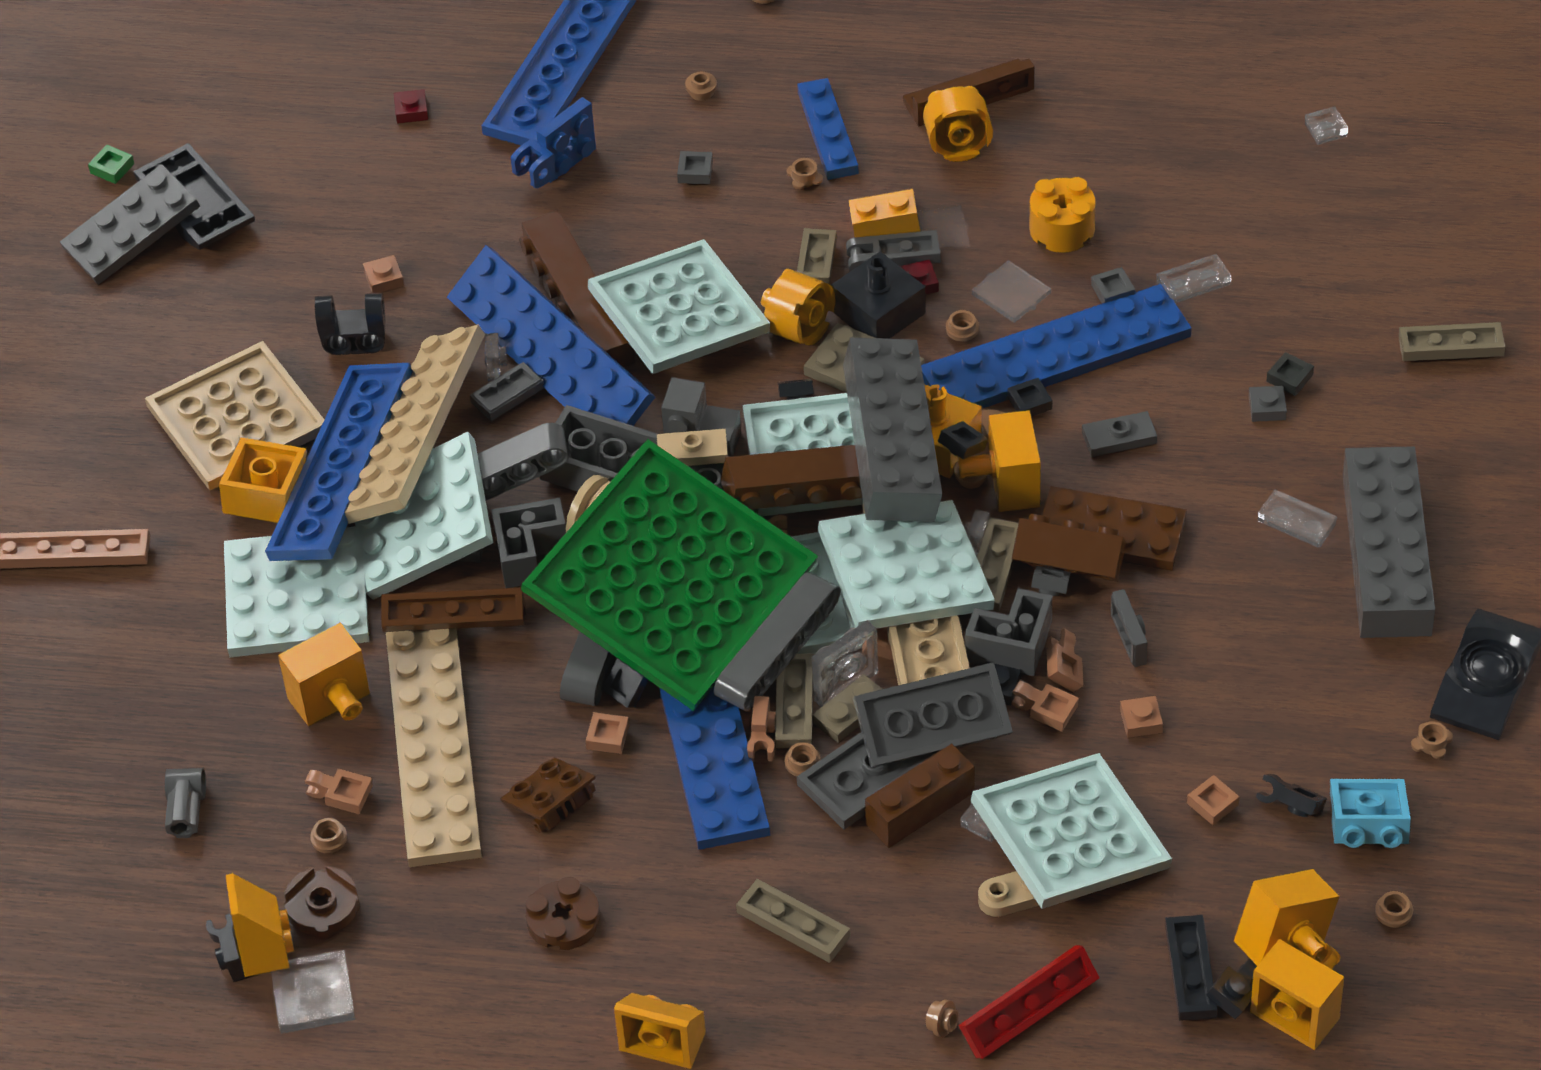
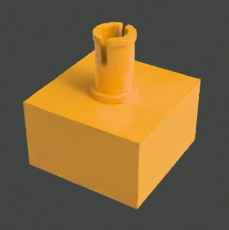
[924,384,982,478]
[958,410,1041,512]
[278,622,370,726]
[1234,869,1340,965]
[1250,939,1344,1050]

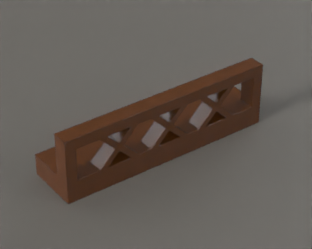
[903,58,1035,127]
[381,587,526,632]

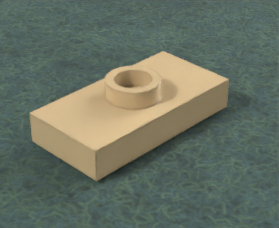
[657,429,728,466]

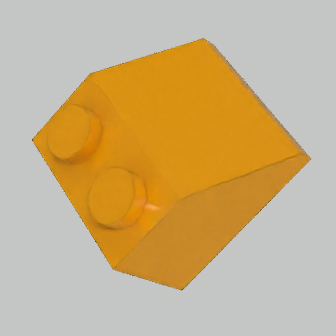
[848,188,920,237]
[219,437,307,523]
[226,873,294,977]
[614,993,706,1069]

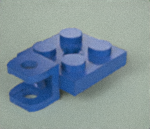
[511,97,596,189]

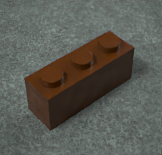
[1012,514,1126,582]
[865,743,975,848]

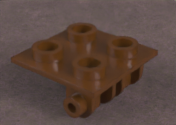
[500,757,596,833]

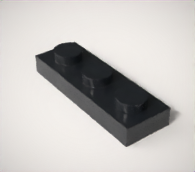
[1165,915,1217,1021]

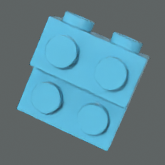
[1330,779,1411,848]

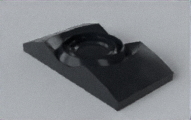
[133,143,255,250]
[1430,608,1541,740]

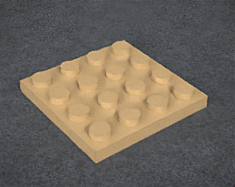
[145,341,324,491]

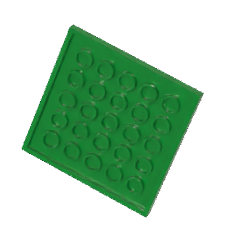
[521,439,818,711]

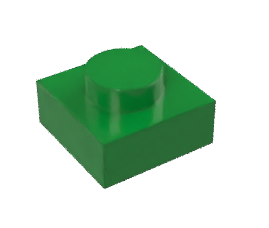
[88,145,134,184]

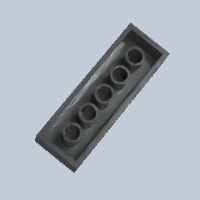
[843,337,942,522]
[540,405,730,492]
[1343,446,1435,638]

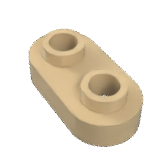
[978,871,1039,917]

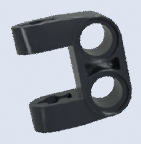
[315,293,386,355]

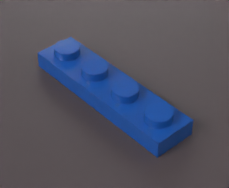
[797,78,859,180]

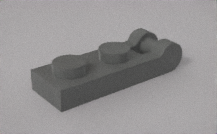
[846,230,941,272]

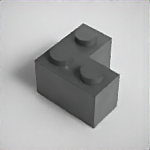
[661,378,741,457]
[491,498,566,588]
[965,588,1052,676]

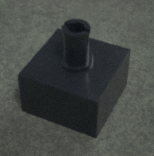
[831,251,926,339]

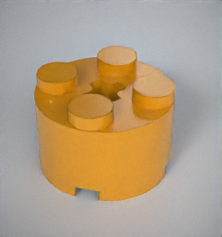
[923,86,993,162]
[1029,177,1096,252]
[761,269,835,345]

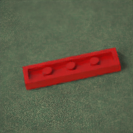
[958,945,1100,1059]

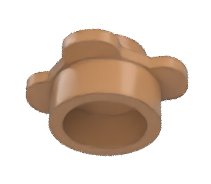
[786,158,823,189]
[1411,721,1453,759]

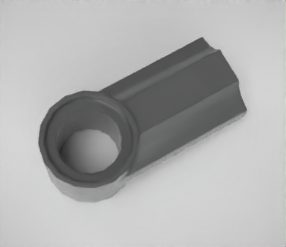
[165,768,206,838]

